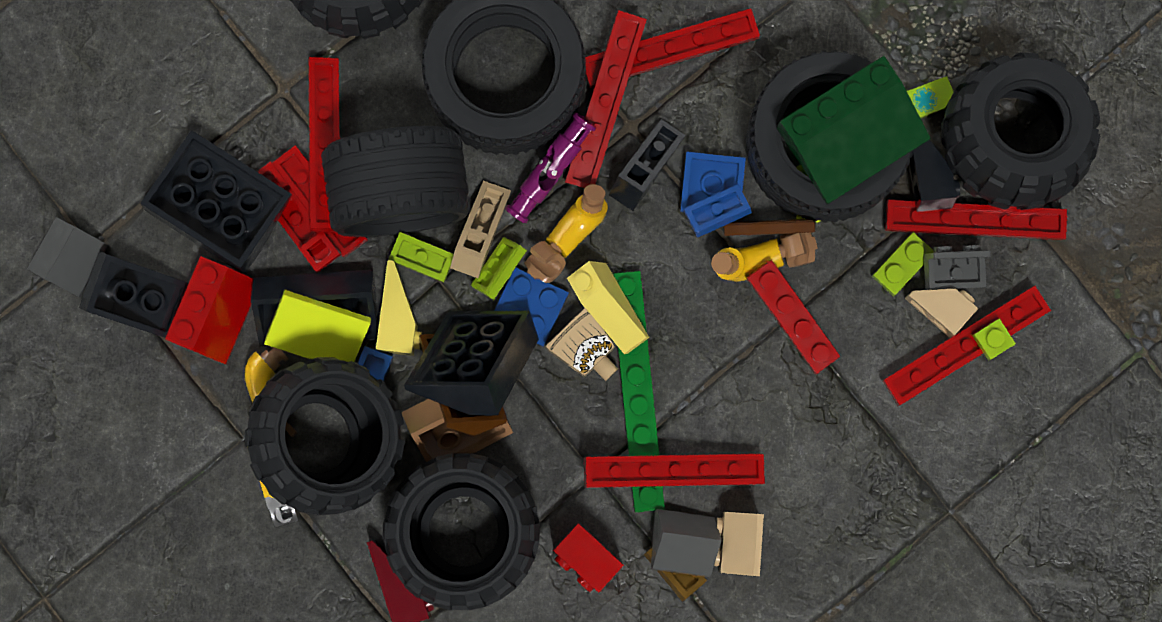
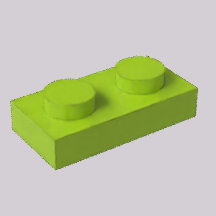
[388,232,454,283]
[872,232,934,297]

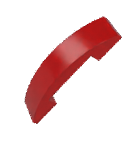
[257,161,341,272]

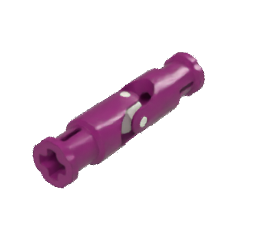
[505,112,597,223]

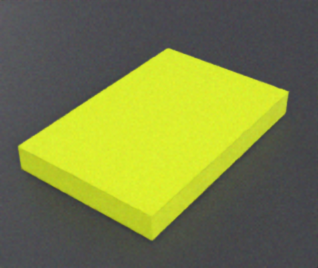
[264,290,371,362]

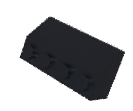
[251,270,378,347]

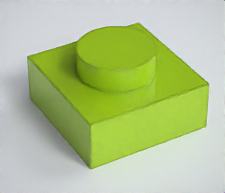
[972,318,1016,361]

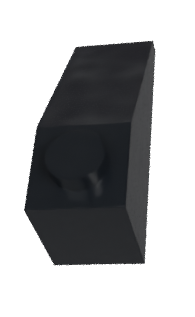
[609,119,686,211]
[909,140,960,212]

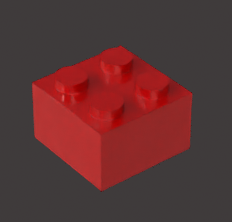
[553,523,624,593]

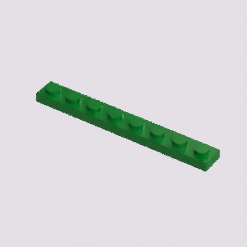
[613,271,665,513]

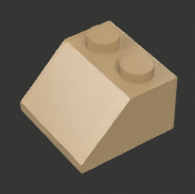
[714,512,764,576]

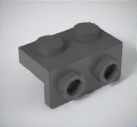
[924,245,991,290]

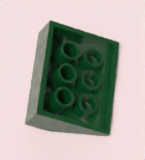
[777,56,931,205]

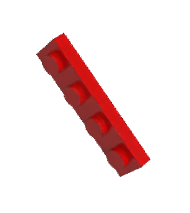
[272,145,368,258]
[745,260,840,374]

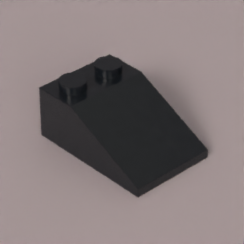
[79,251,189,338]

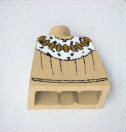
[545,308,618,381]

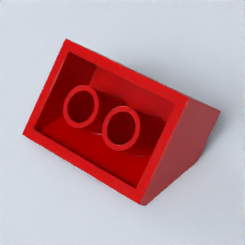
[165,256,253,365]

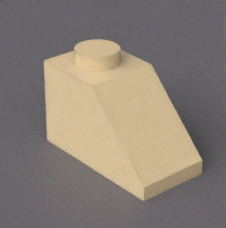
[905,289,978,338]

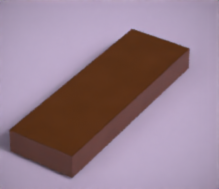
[724,219,817,236]

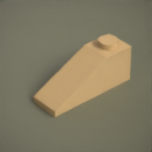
[450,180,511,278]

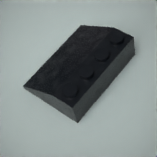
[140,130,292,275]
[404,311,539,416]

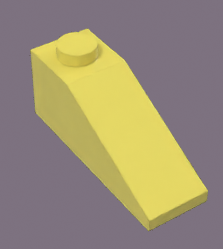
[376,260,422,356]
[567,261,649,354]

